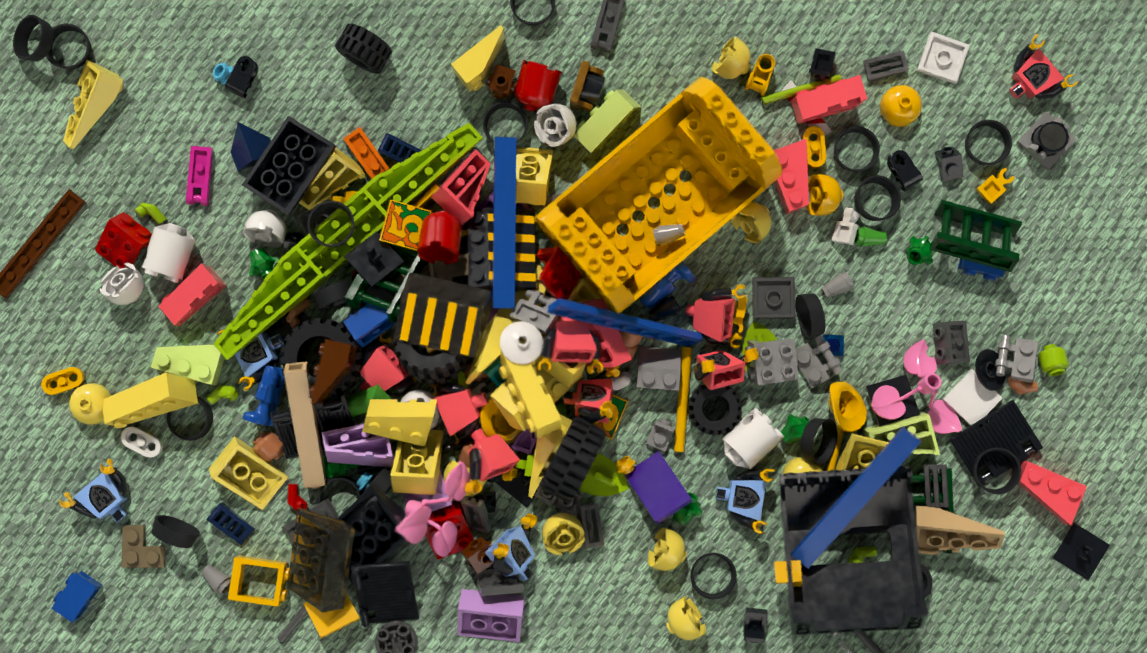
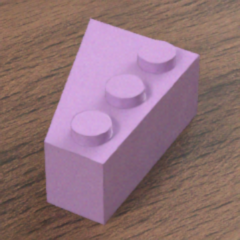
[322,424,394,468]

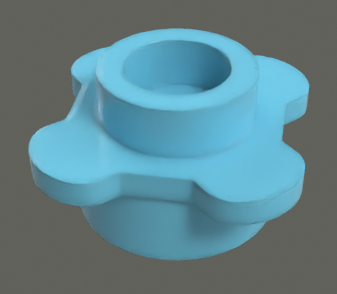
[213,62,234,85]
[356,471,375,491]

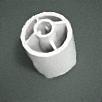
[142,223,195,283]
[722,408,784,469]

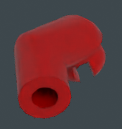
[287,484,308,513]

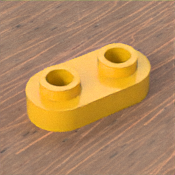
[803,126,826,168]
[41,367,85,395]

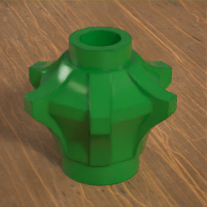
[906,236,935,265]
[249,248,279,280]
[781,413,810,445]
[673,492,703,525]

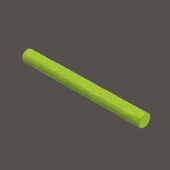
[761,74,842,105]

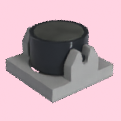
[1017,111,1077,170]

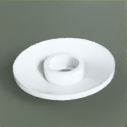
[500,322,543,364]

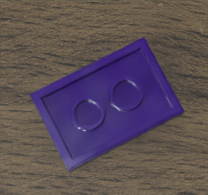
[625,451,692,524]

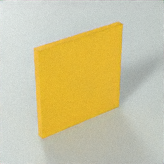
[303,585,360,638]

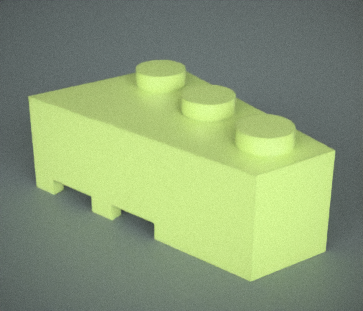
[573,89,641,153]
[151,345,225,385]
[863,411,940,455]

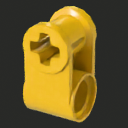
[744,54,775,96]

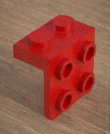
[95,212,152,269]
[537,246,581,300]
[425,500,474,559]

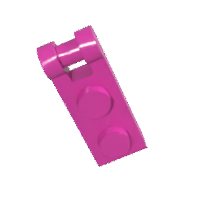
[186,146,213,206]

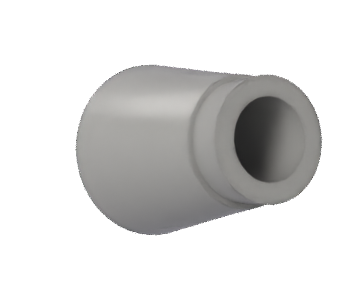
[653,224,685,246]
[821,272,854,298]
[201,564,231,595]

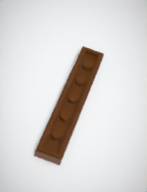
[0,189,87,299]

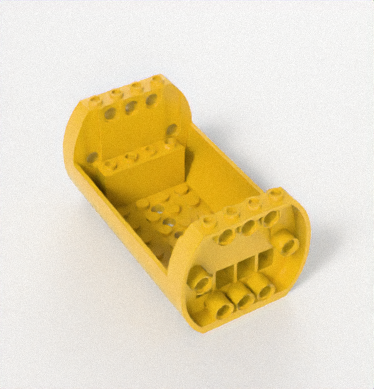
[534,77,782,314]

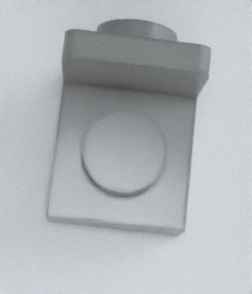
[646,418,675,451]

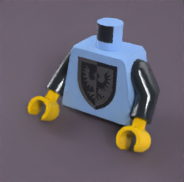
[216,330,284,391]
[59,459,128,522]
[715,469,775,534]
[485,513,537,581]

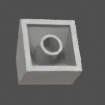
[636,346,681,391]

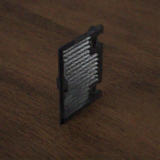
[269,394,355,459]
[949,399,1043,487]
[351,561,419,627]

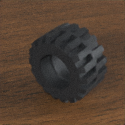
[335,24,393,74]
[687,384,742,435]

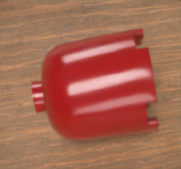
[515,60,563,112]
[417,211,462,265]

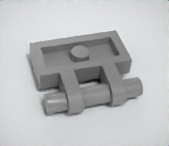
[510,289,558,335]
[796,335,843,388]
[995,335,1038,383]

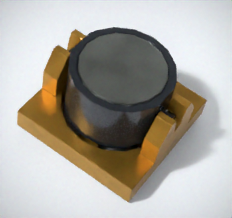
[570,61,605,112]

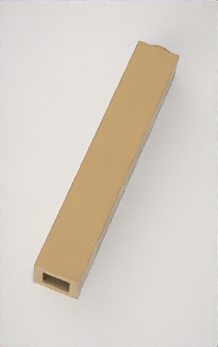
[284,362,326,489]

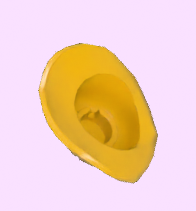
[828,381,867,433]
[480,398,522,444]

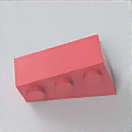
[791,75,867,124]
[774,139,809,214]
[431,149,491,226]
[158,263,227,326]
[574,299,632,368]
[1018,461,1087,525]

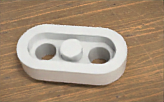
[121,427,163,458]

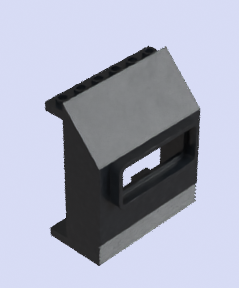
[779,466,929,635]

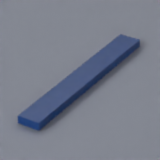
[492,137,516,309]
[548,298,702,347]
[791,427,921,568]

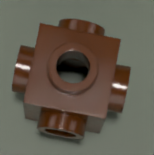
[486,65,517,99]
[460,537,494,574]

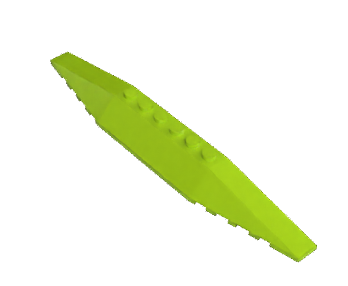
[213,123,483,360]

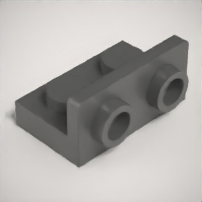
[933,320,970,365]
[477,568,524,596]

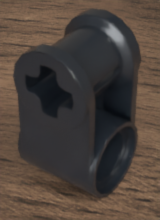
[225,56,258,98]
[887,150,923,192]

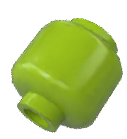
[1038,344,1069,376]

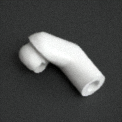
[611,371,631,390]

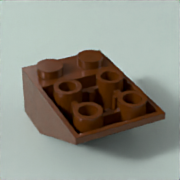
[309,339,357,404]

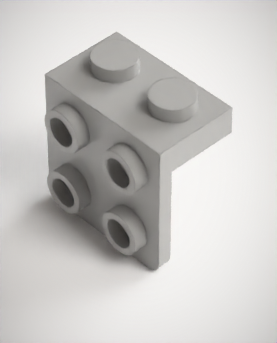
[745,338,798,385]

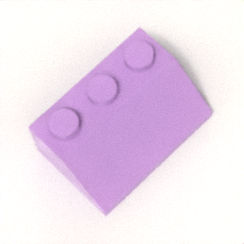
[457,589,525,642]

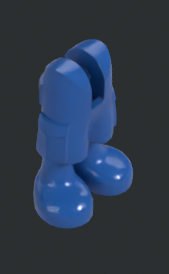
[639,261,697,308]
[242,366,285,426]

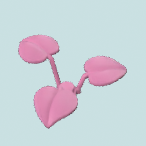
[871,340,962,434]
[396,461,470,557]

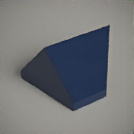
[231,122,271,172]

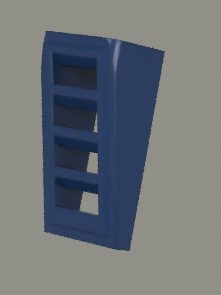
[378,133,422,163]
[206,502,255,545]

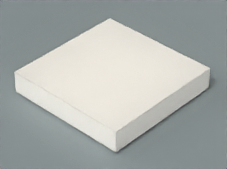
[917,31,970,84]
[942,369,1002,425]

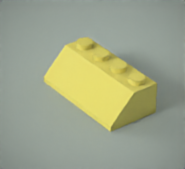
[490,363,583,431]

